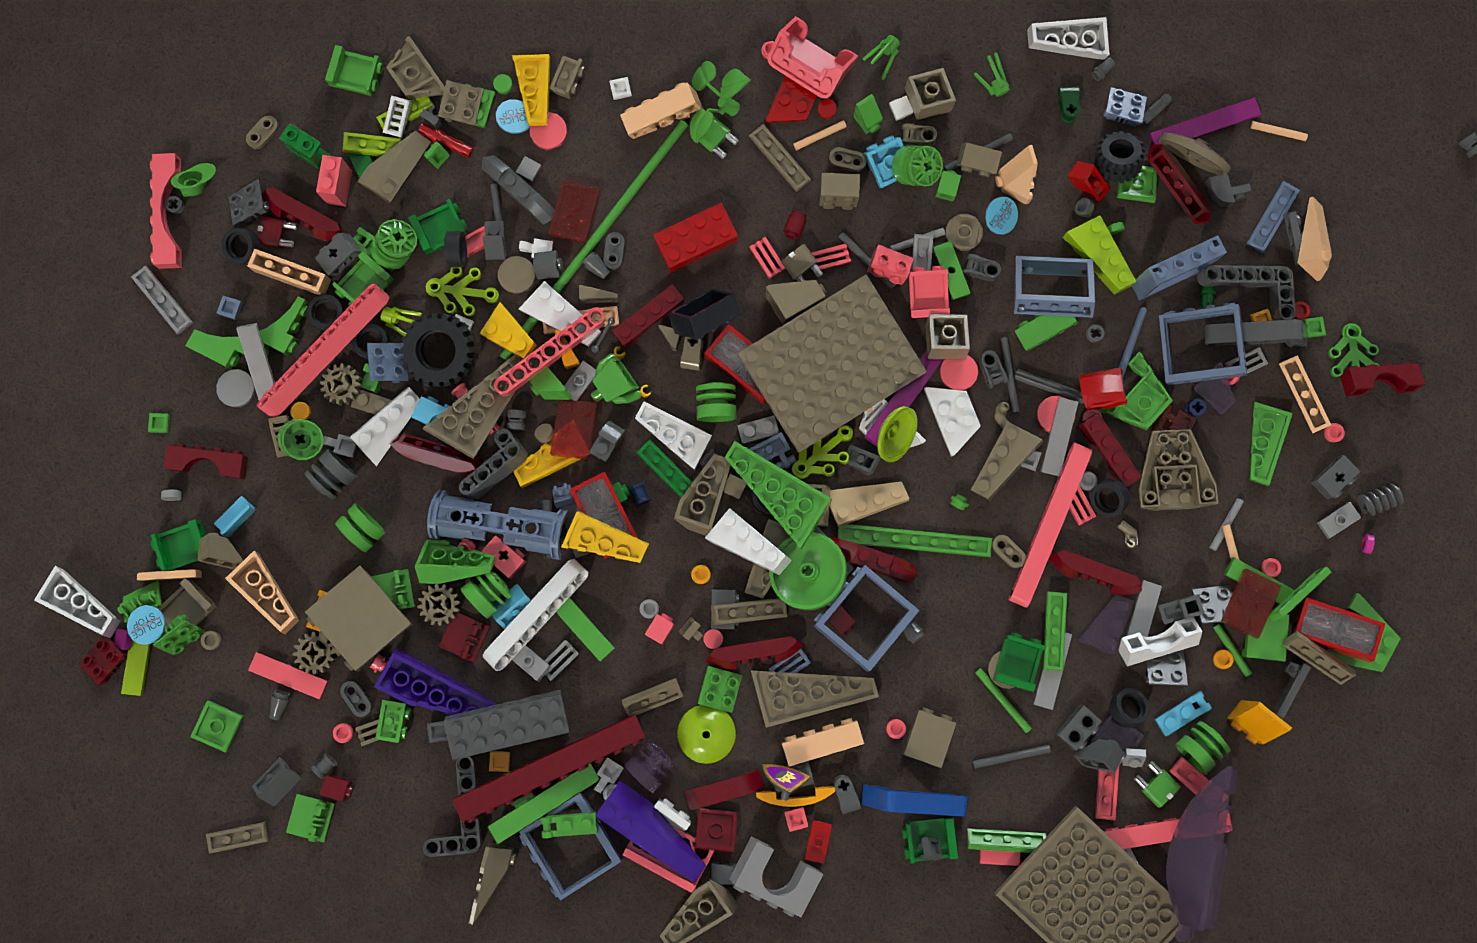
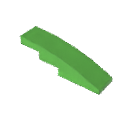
[556,597,615,662]

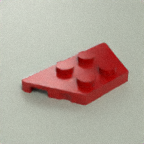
[765,76,817,123]

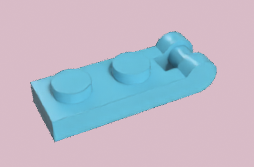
[1155,691,1212,736]

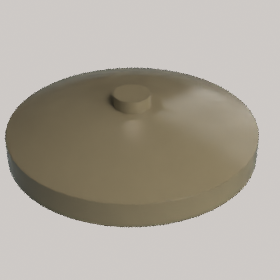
[1158,132,1231,176]

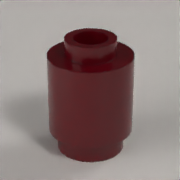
[783,210,807,240]

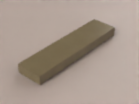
[749,124,811,192]
[711,598,787,625]
[1283,631,1356,685]

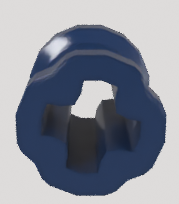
[1184,399,1207,418]
[628,482,651,506]

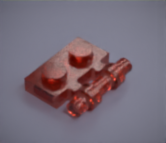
[1149,405,1197,438]

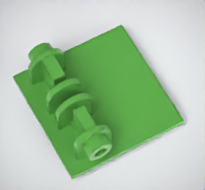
[371,569,415,610]
[117,581,161,623]
[153,614,205,655]
[697,666,742,713]
[286,794,335,842]

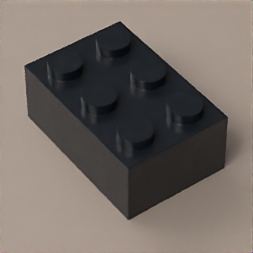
[668,289,741,340]

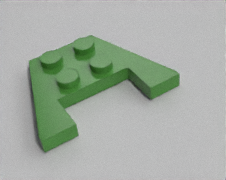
[1098,352,1173,430]
[1325,593,1401,672]

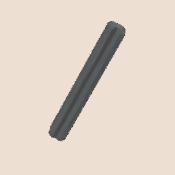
[1014,369,1084,404]

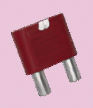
[257,216,298,248]

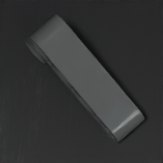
[459,428,528,500]

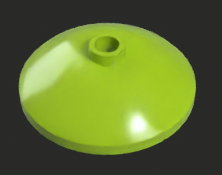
[877,406,917,462]
[677,705,736,764]

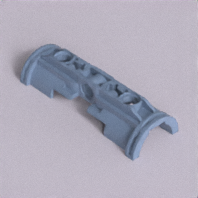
[427,490,570,560]

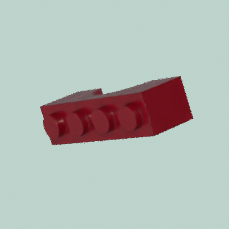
[612,285,685,349]
[1340,362,1425,397]
[1077,413,1142,488]
[163,443,248,479]

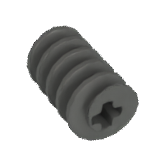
[1357,482,1404,516]

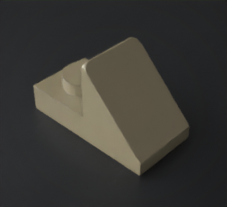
[658,324,681,351]

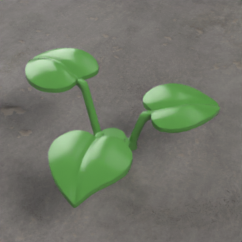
[690,61,751,144]

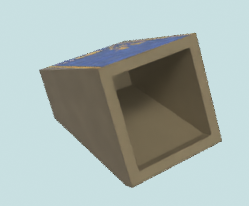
[766,280,826,325]

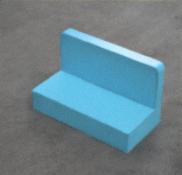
[214,496,256,537]
[492,584,531,629]

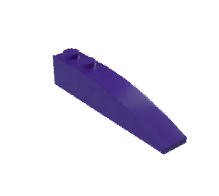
[374,648,497,715]
[595,781,706,882]

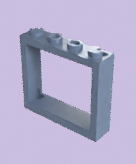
[1132,236,1227,301]
[1014,256,1095,318]
[1159,303,1247,385]
[814,565,919,672]
[519,792,622,900]

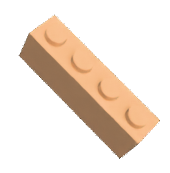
[247,249,331,295]
[1279,355,1331,433]
[782,718,864,766]

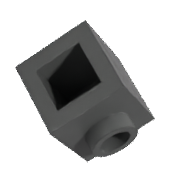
[533,250,563,280]

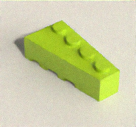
[1062,216,1136,295]

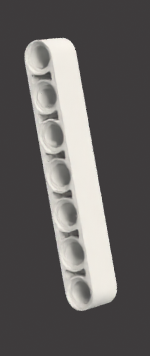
[483,559,588,671]

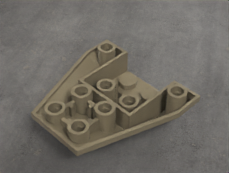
[1138,429,1219,511]

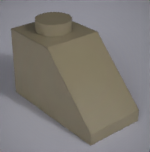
[197,533,243,569]

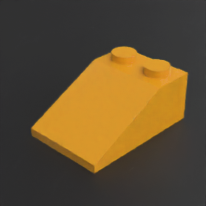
[1227,700,1292,744]

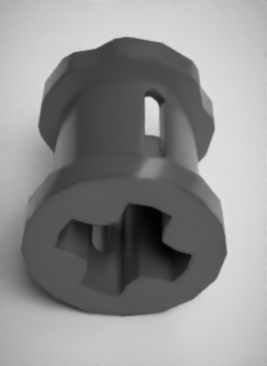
[311,753,338,779]

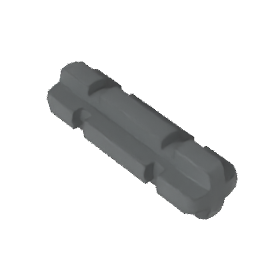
[1143,93,1172,124]

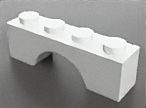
[1119,617,1202,666]

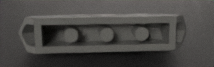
[481,155,556,224]

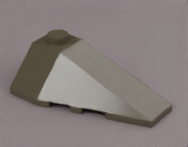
[674,454,731,536]
[469,842,516,924]

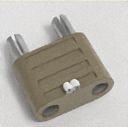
[781,244,823,282]

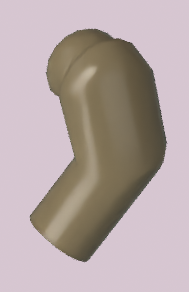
[994,402,1010,429]
[1117,520,1138,548]

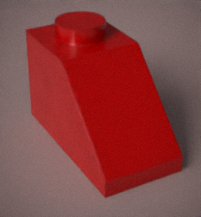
[1067,161,1110,203]

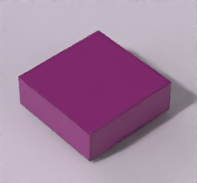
[114,629,132,650]

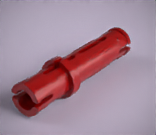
[418,122,474,158]

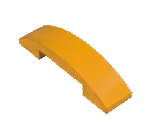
[756,786,835,807]

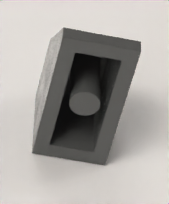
[1074,739,1124,773]

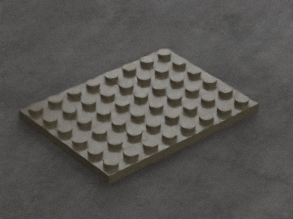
[737,275,927,453]
[995,806,1194,943]

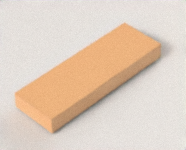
[137,569,202,581]

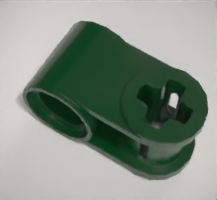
[1058,86,1080,124]

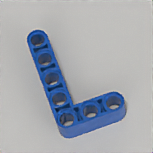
[861,784,968,816]

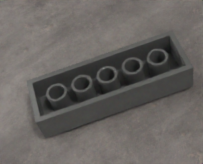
[444,690,569,760]

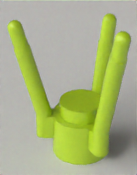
[381,307,422,337]

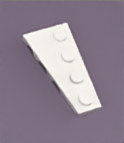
[519,281,601,347]
[350,387,420,466]
[635,402,712,470]

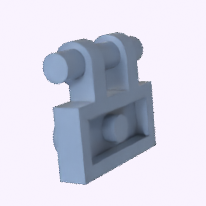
[749,432,796,469]

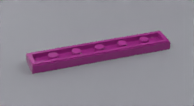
[1149,97,1261,144]
[864,350,943,446]

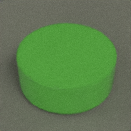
[493,74,513,94]
[1107,222,1125,235]

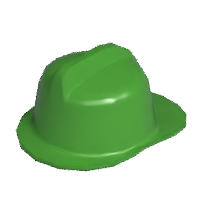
[171,163,216,197]

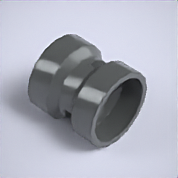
[1458,132,1477,158]
[506,410,527,432]

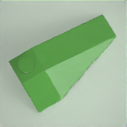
[415,540,495,584]

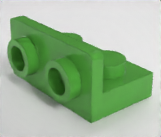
[375,700,411,743]

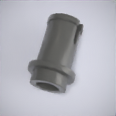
[1091,57,1116,81]

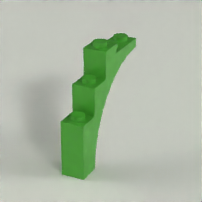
[185,296,309,369]

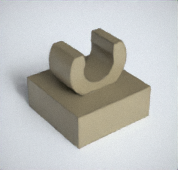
[678,617,703,641]

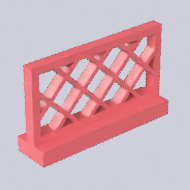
[623,825,714,893]

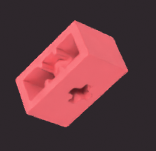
[481,535,527,579]
[645,613,675,645]

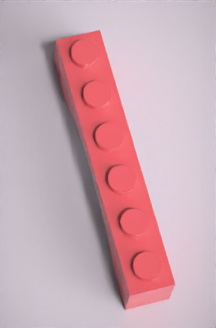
[150,153,182,269]

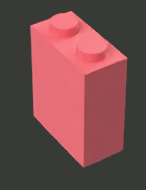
[316,155,352,207]

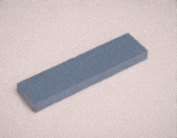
[1246,181,1300,254]

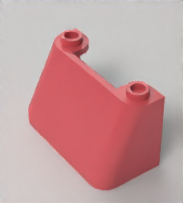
[767,16,858,98]

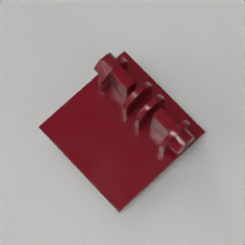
[439,612,490,662]
[79,635,128,686]

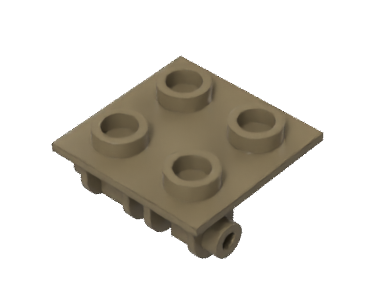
[438,80,483,126]

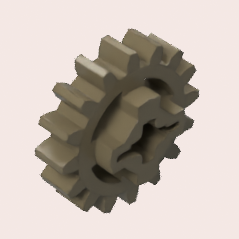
[320,363,363,406]
[417,584,461,626]
[293,632,336,674]

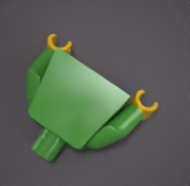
[591,346,651,404]

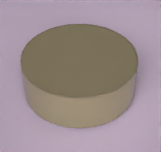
[535,424,555,443]
[201,631,222,650]

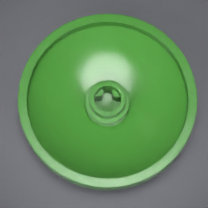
[769,532,847,610]

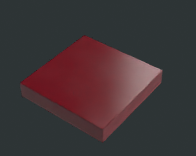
[694,808,738,853]

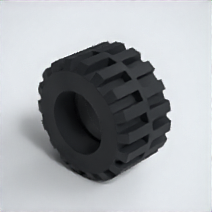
[1094,131,1145,183]

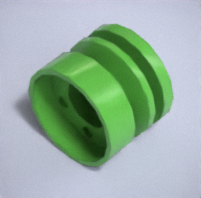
[892,145,943,186]
[370,219,417,270]
[696,382,737,422]
[278,419,323,460]
[461,571,513,619]
[1176,721,1231,775]

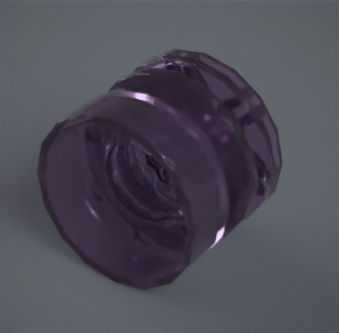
[625,740,677,793]

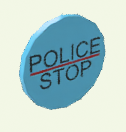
[496,100,531,134]
[985,197,1018,235]
[127,605,165,645]

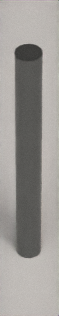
[944,133,1013,171]
[490,184,507,257]
[838,232,896,290]
[1000,337,1020,413]
[972,745,1051,769]

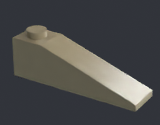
[358,131,431,203]
[660,880,738,943]

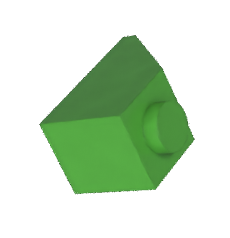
[853,94,883,134]
[530,367,573,400]

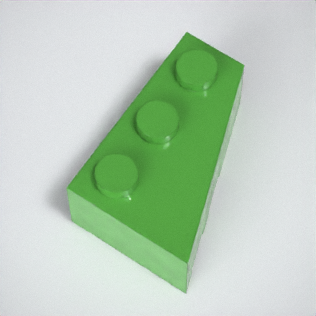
[1015,315,1079,351]

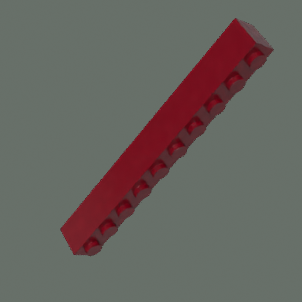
[452,714,645,823]

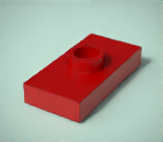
[804,820,832,864]

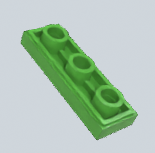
[932,241,970,301]

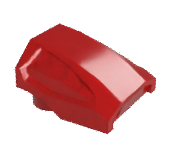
[1079,368,1128,410]

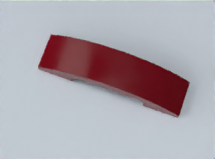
[684,770,765,810]

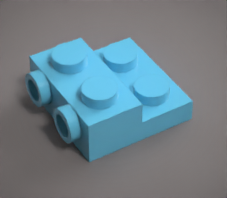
[863,135,904,188]

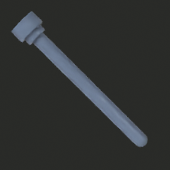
[1119,307,1147,386]

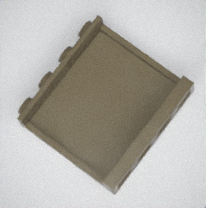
[305,566,413,672]

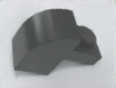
[1204,175,1252,207]
[589,421,627,462]
[1158,595,1205,624]

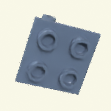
[1103,87,1147,127]
[367,343,408,383]

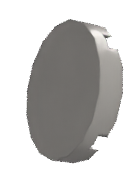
[216,369,256,407]

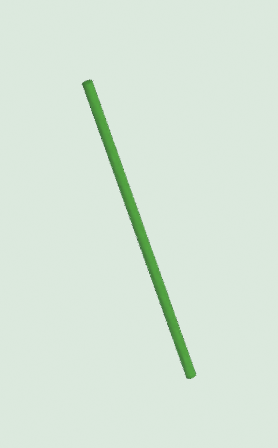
[500,120,688,361]

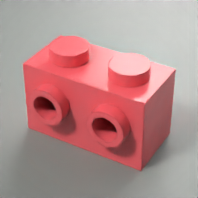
[867,245,913,285]

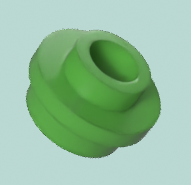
[950,494,969,510]

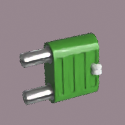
[698,117,739,159]
[1134,761,1181,808]

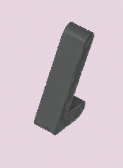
[1197,265,1295,321]
[1205,320,1308,349]
[423,755,483,857]

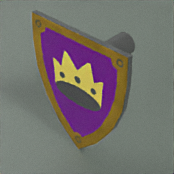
[762,764,811,801]

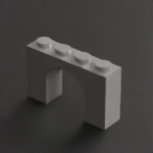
[729,836,823,917]

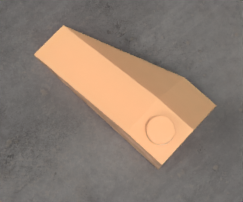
[995,145,1038,204]
[1297,197,1332,281]

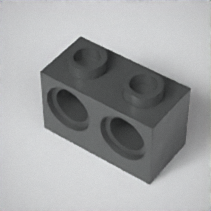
[1055,705,1102,751]

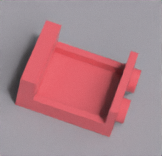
[909,266,950,318]

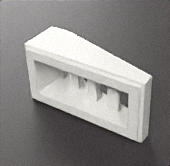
[383,96,412,138]

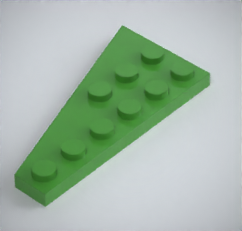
[725,441,833,549]

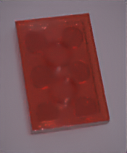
[549,181,600,244]
[550,400,598,460]
[1221,568,1281,639]

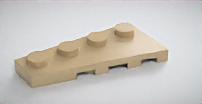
[829,482,909,527]

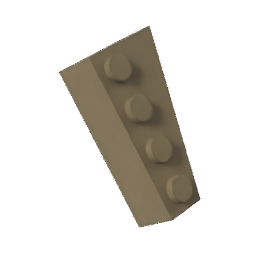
[971,422,1043,501]

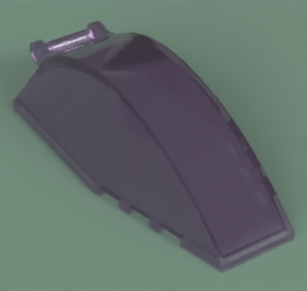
[1166,766,1238,943]

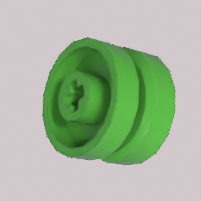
[335,503,385,552]

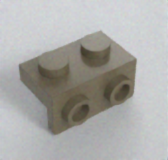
[549,56,586,99]

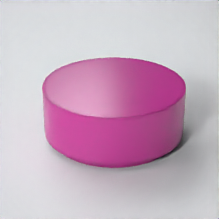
[1361,534,1375,554]

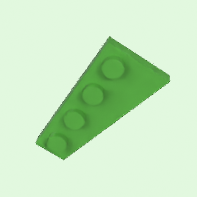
[1249,402,1293,486]

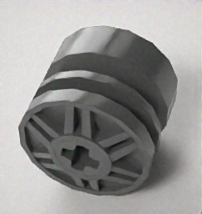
[304,449,358,500]

